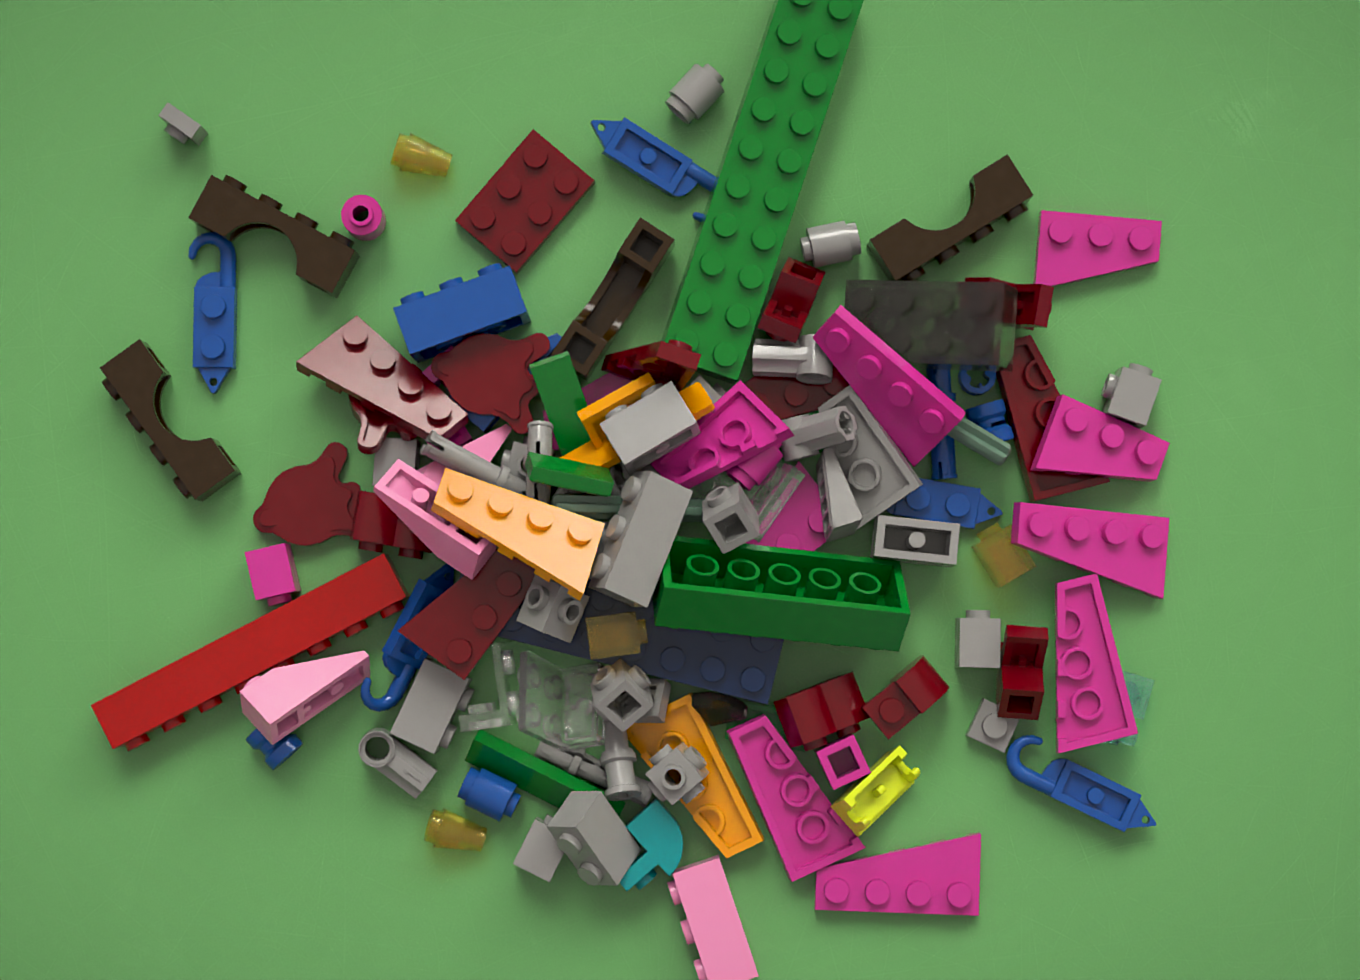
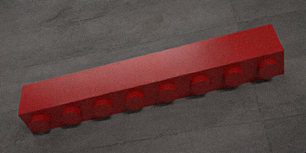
[91,553,410,752]

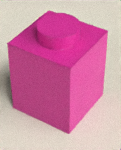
[245,543,301,607]
[814,734,871,790]

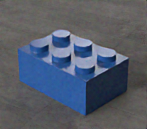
[393,263,531,363]

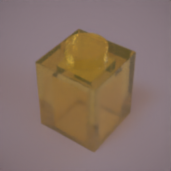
[971,522,1036,588]
[585,611,648,660]

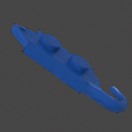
[590,117,716,222]
[188,232,237,394]
[886,478,1003,529]
[360,563,454,712]
[1006,735,1156,832]

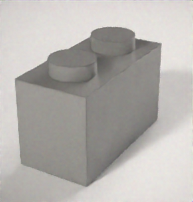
[600,381,701,476]
[870,515,960,567]
[390,658,475,754]
[547,791,642,886]

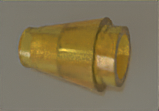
[390,132,453,177]
[424,808,487,852]

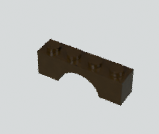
[867,154,1033,286]
[188,175,360,298]
[551,217,675,381]
[100,339,241,502]

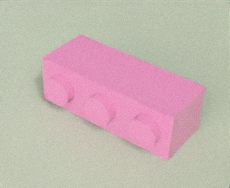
[667,854,759,980]

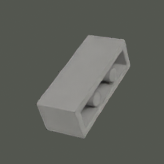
[588,471,693,608]

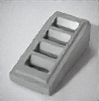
[816,447,863,542]

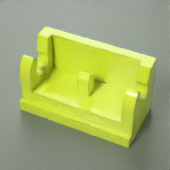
[830,745,921,837]

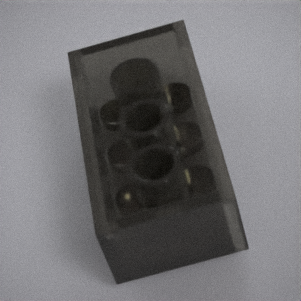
[844,280,1018,372]

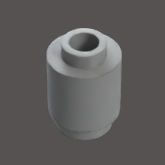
[665,64,724,124]
[800,220,861,268]

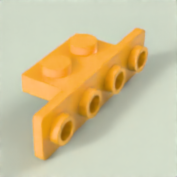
[560,372,715,468]

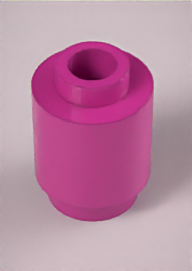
[341,195,386,241]
[724,443,784,491]

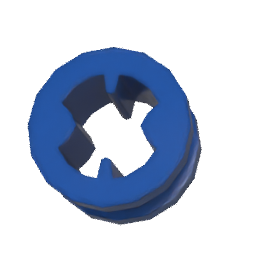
[958,358,996,396]

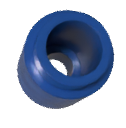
[457,767,521,822]

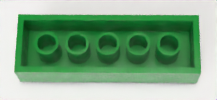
[652,536,911,652]

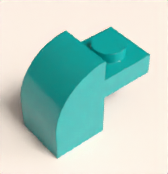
[619,797,683,891]

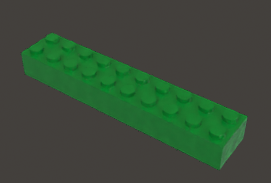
[661,0,864,384]

